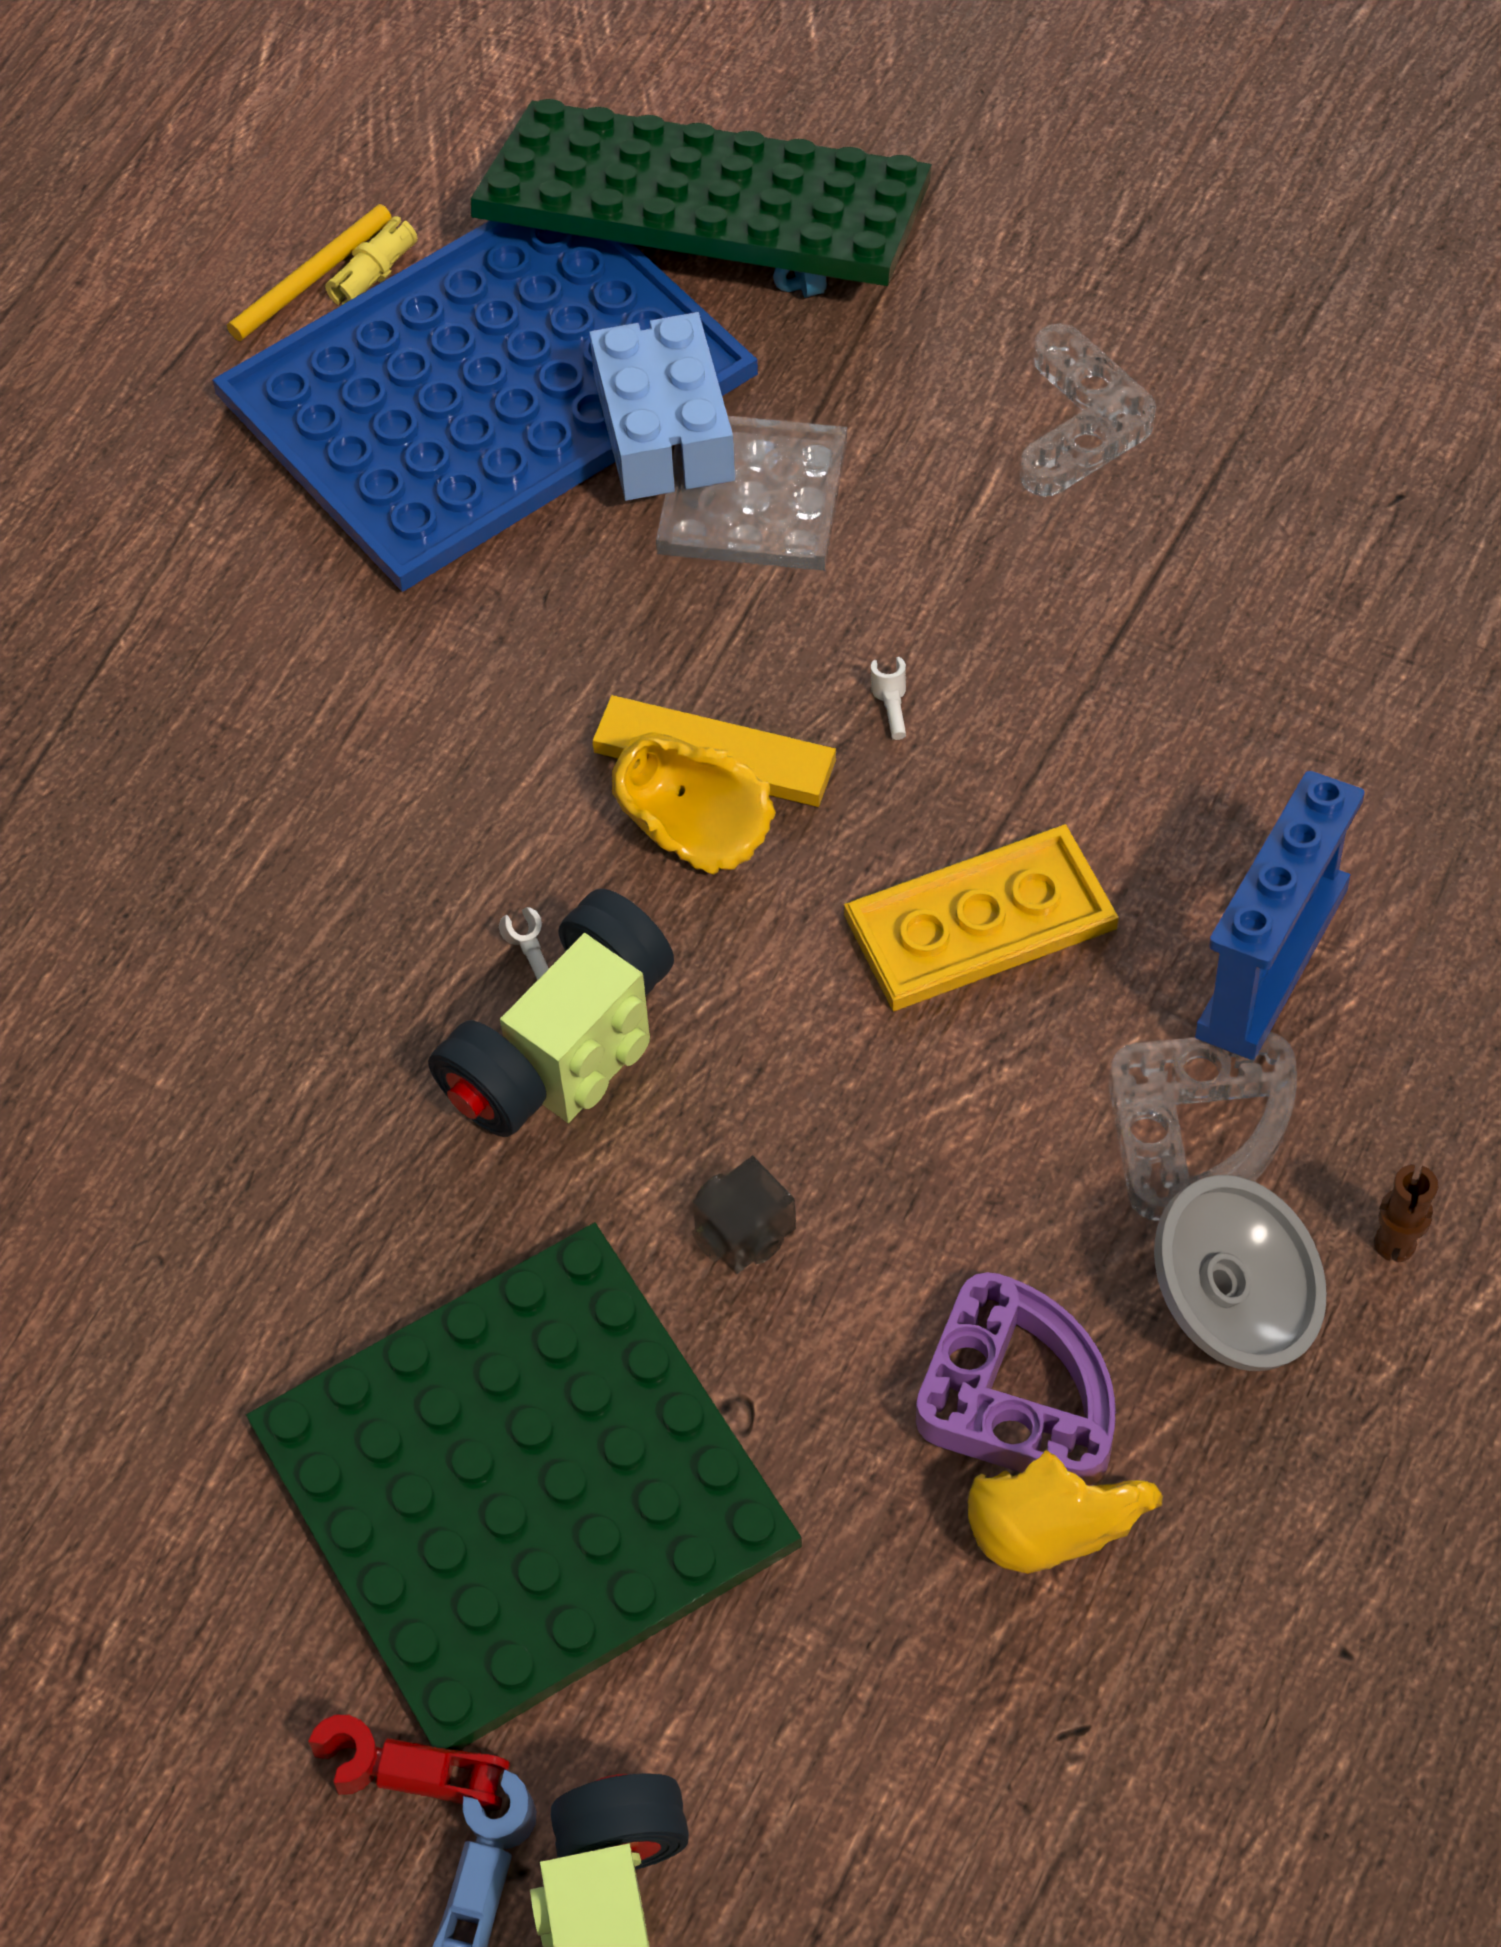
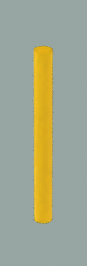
[227,204,392,341]

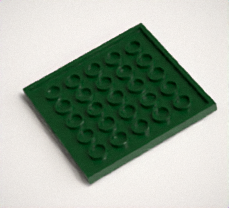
[246,1222,802,1751]

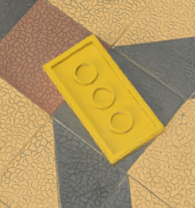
[844,824,1119,1012]

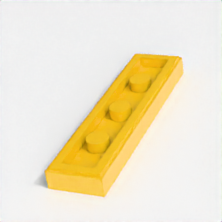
[593,695,836,807]

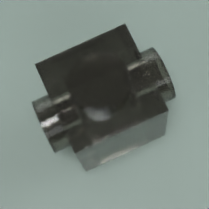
[692,1155,796,1274]

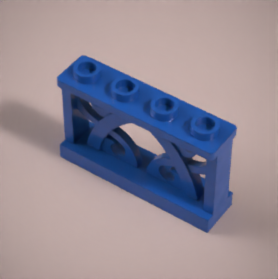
[1195,771,1365,1061]

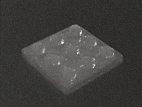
[656,416,847,571]

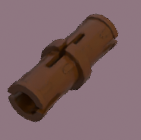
[1374,1164,1439,1262]

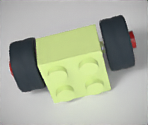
[428,888,674,1137]
[530,1773,689,1947]

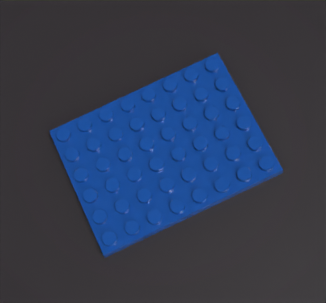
[212,221,758,592]

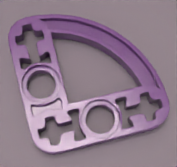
[916,1272,1115,1486]

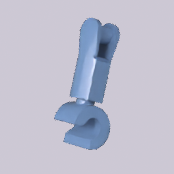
[433,1769,537,1947]

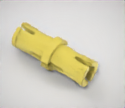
[325,216,418,305]

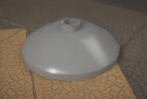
[1154,1175,1327,1371]

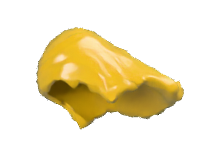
[612,732,776,875]
[968,1450,1163,1574]

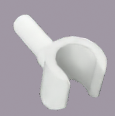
[871,657,906,740]
[499,907,549,980]

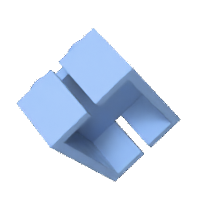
[589,312,735,501]

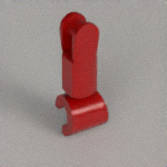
[308,1714,510,1811]

